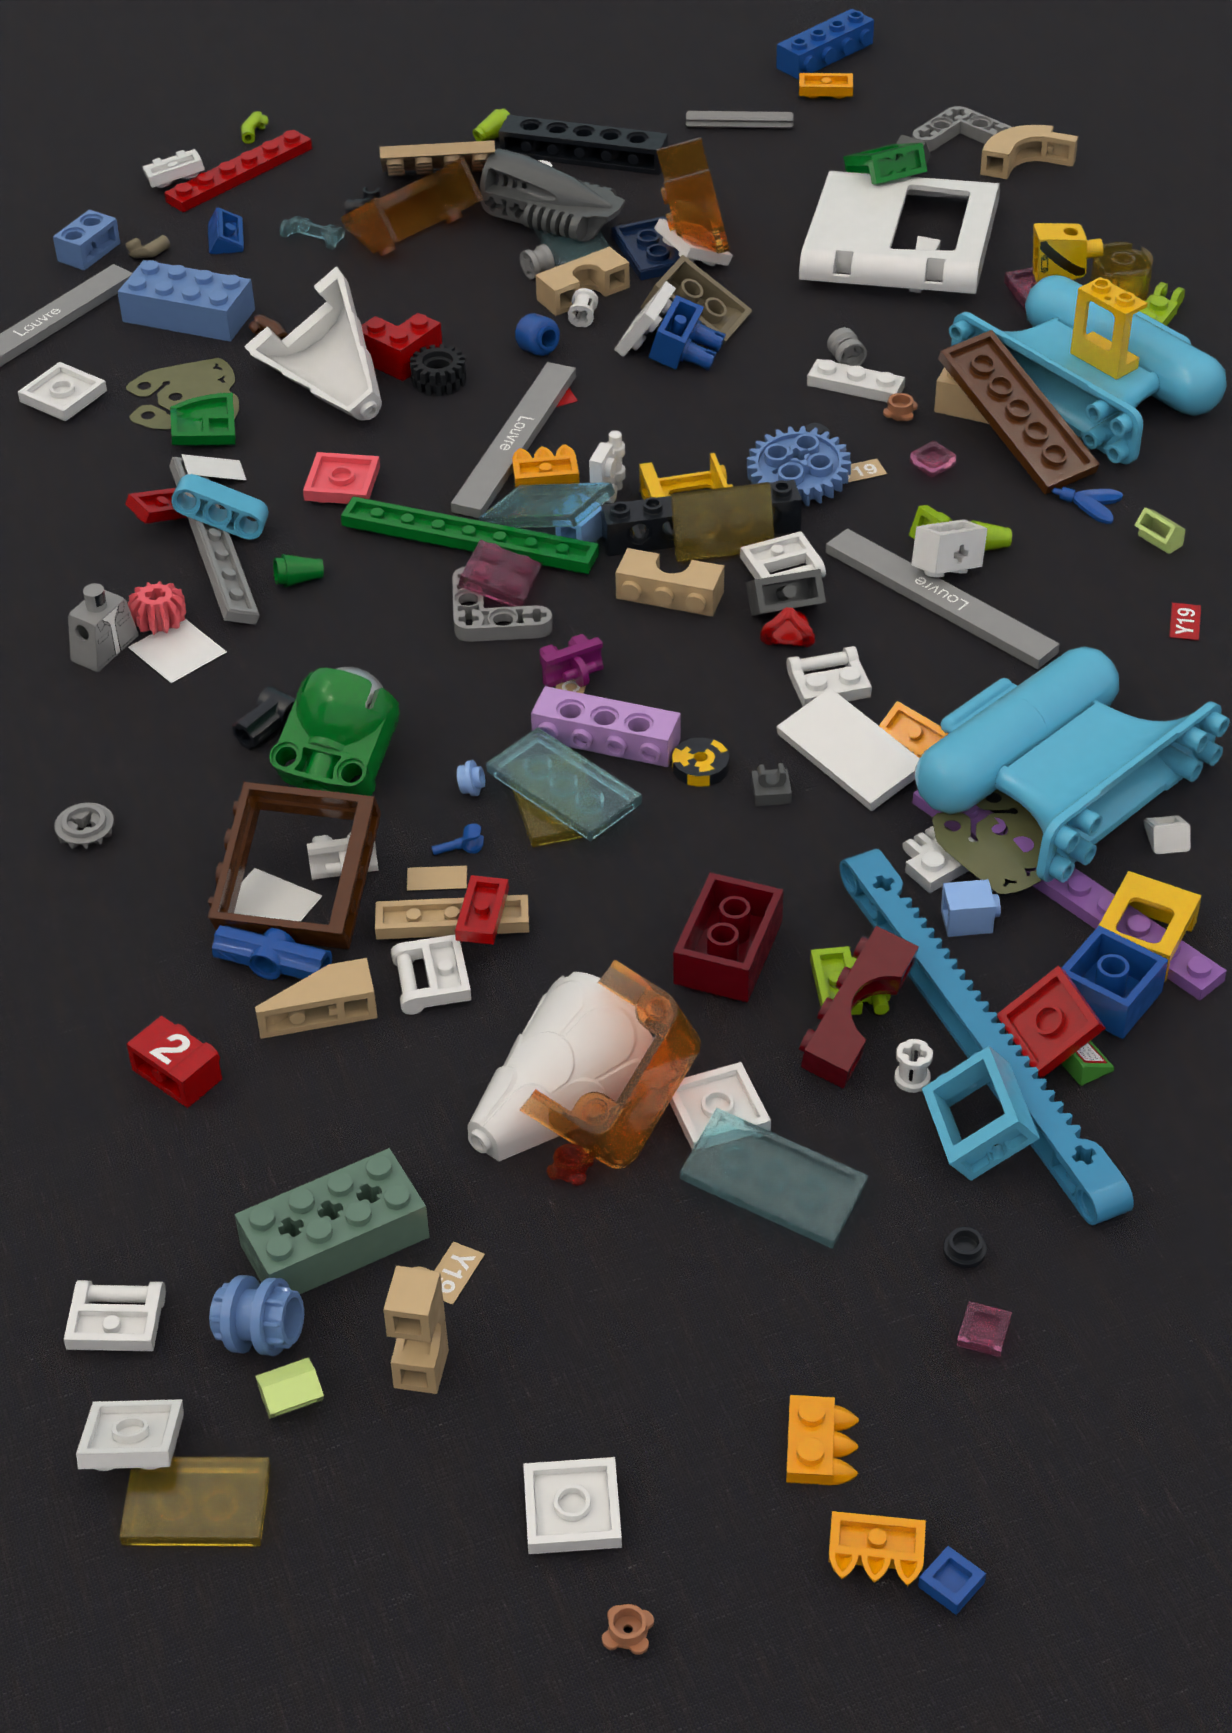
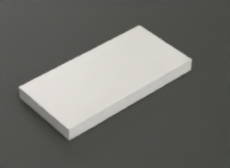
[776,688,920,811]

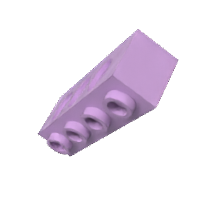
[531,686,681,767]

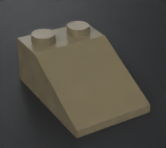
[640,255,753,345]

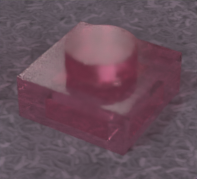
[910,440,956,477]
[957,1301,1012,1357]

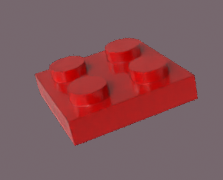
[997,965,1106,1078]

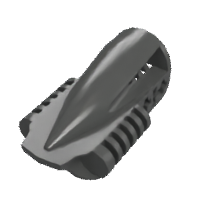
[480,148,625,242]

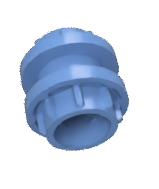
[209,1275,304,1356]

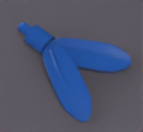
[1052,487,1123,524]

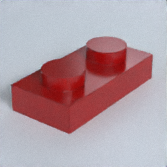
[125,488,187,523]
[455,875,509,945]

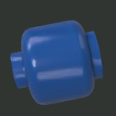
[515,313,560,356]

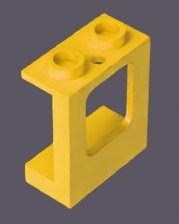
[1070,277,1148,380]
[639,453,733,499]
[1098,871,1202,982]

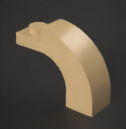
[980,125,1078,179]

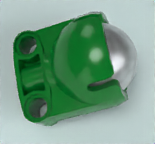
[269,667,400,796]

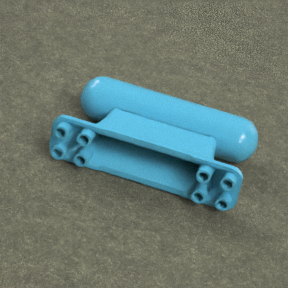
[949,275,1227,464]
[915,646,1230,883]

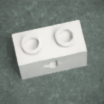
[911,519,988,577]

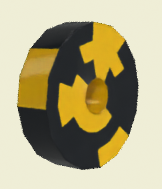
[672,737,729,787]

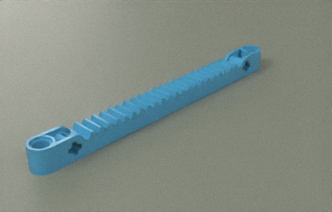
[839,849,1134,1226]

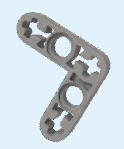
[912,106,1012,152]
[452,566,553,642]

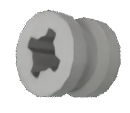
[520,244,555,279]

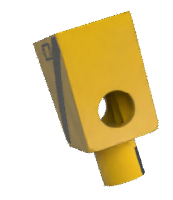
[1033,223,1103,283]

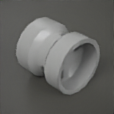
[827,327,867,366]

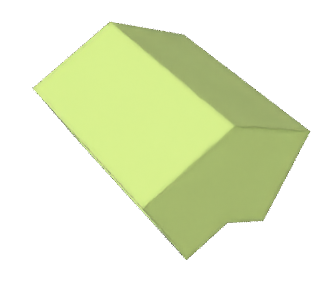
[1134,507,1186,554]
[256,1357,324,1419]

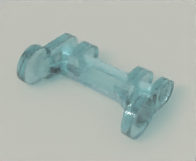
[279,215,345,249]

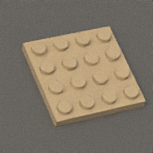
[379,140,495,176]

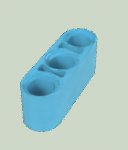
[171,474,269,540]

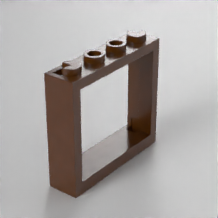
[208,782,381,949]

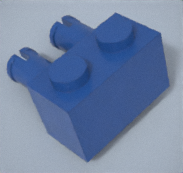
[648,295,726,371]

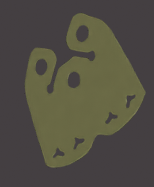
[126,358,239,429]
[932,789,1043,894]

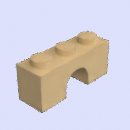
[536,246,630,316]
[615,548,724,617]
[383,1266,449,1394]

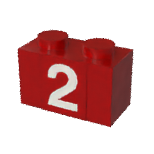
[126,1015,222,1108]

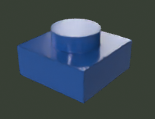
[918,1546,986,1615]

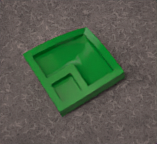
[170,393,235,445]

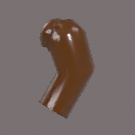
[248,314,288,340]

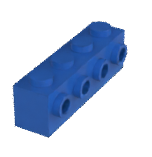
[776,9,874,80]

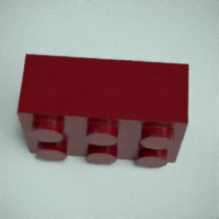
[673,872,784,1002]

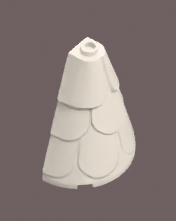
[244,266,382,421]
[467,972,673,1162]

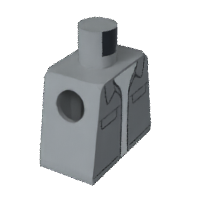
[68,583,139,672]

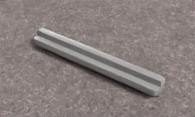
[686,111,793,129]

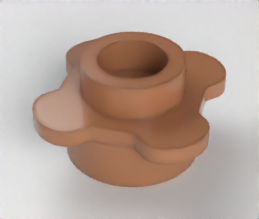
[883,393,918,421]
[602,1604,654,1655]

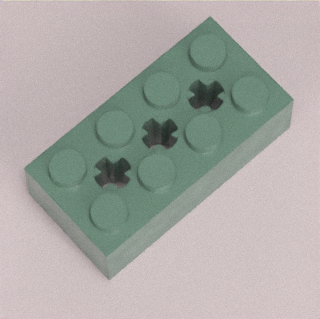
[235,1148,429,1294]

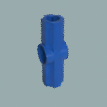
[212,925,332,980]

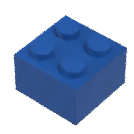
[1062,925,1168,1039]

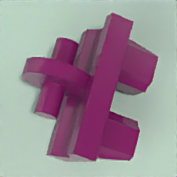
[539,634,603,687]

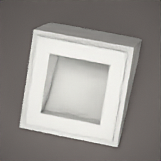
[1144,815,1191,854]

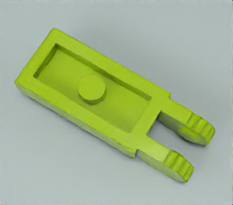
[1140,282,1185,326]

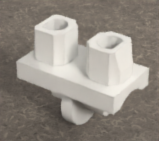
[307,832,379,880]

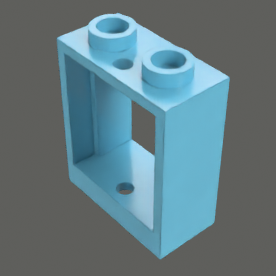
[922,1046,1040,1181]

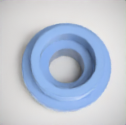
[457,760,485,796]

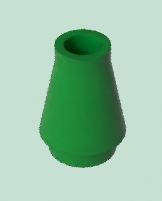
[273,554,324,587]

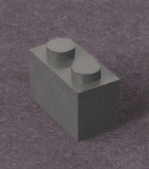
[746,569,826,616]

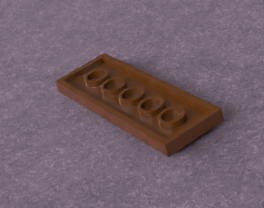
[938,330,1100,495]

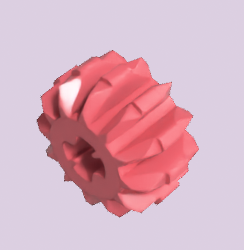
[128,581,186,635]

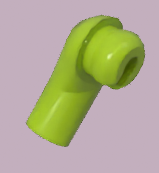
[241,111,269,144]

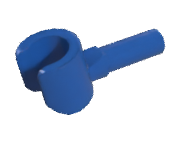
[432,824,484,855]

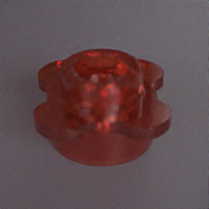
[547,1144,594,1186]

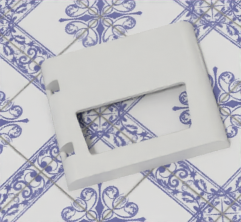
[799,171,1000,294]

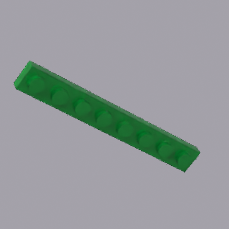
[341,496,599,574]

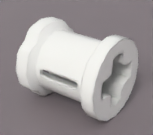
[568,288,598,327]
[894,1039,933,1093]

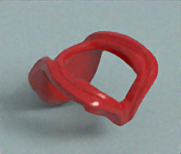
[760,607,815,647]

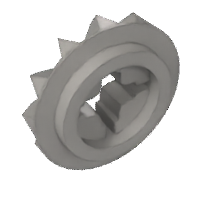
[54,803,115,849]

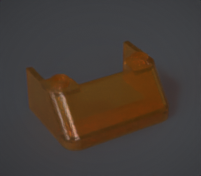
[656,137,730,254]
[340,157,484,256]
[520,960,701,1168]

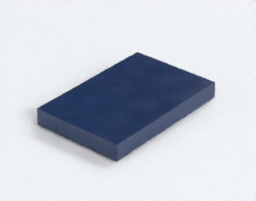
[611,216,695,280]

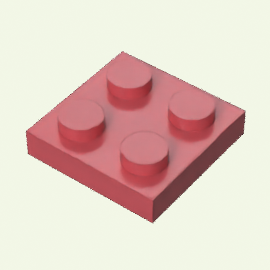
[303,452,380,504]

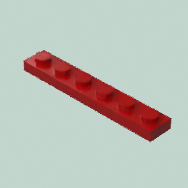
[164,129,312,212]

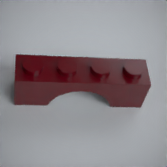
[799,926,919,1089]

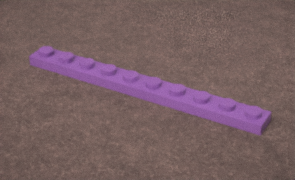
[912,790,1227,1001]

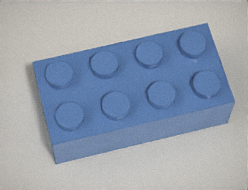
[117,260,255,342]

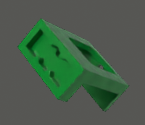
[843,143,927,184]

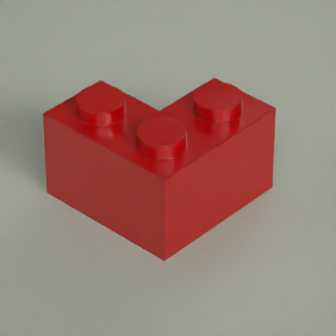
[361,313,442,381]

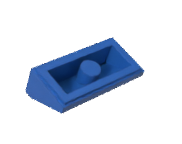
[208,207,244,254]

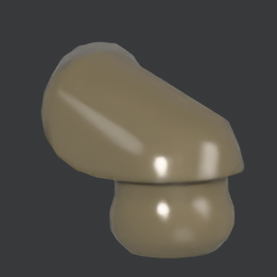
[126,235,170,259]

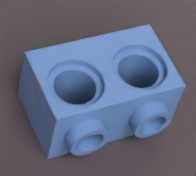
[53,209,120,271]

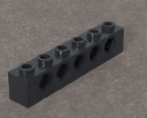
[499,115,668,175]
[601,480,802,556]

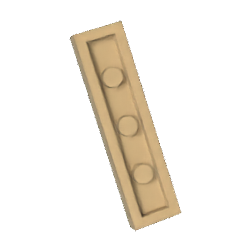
[375,895,529,940]

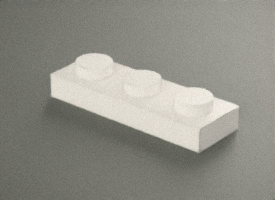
[807,359,905,402]

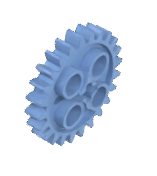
[747,426,851,506]

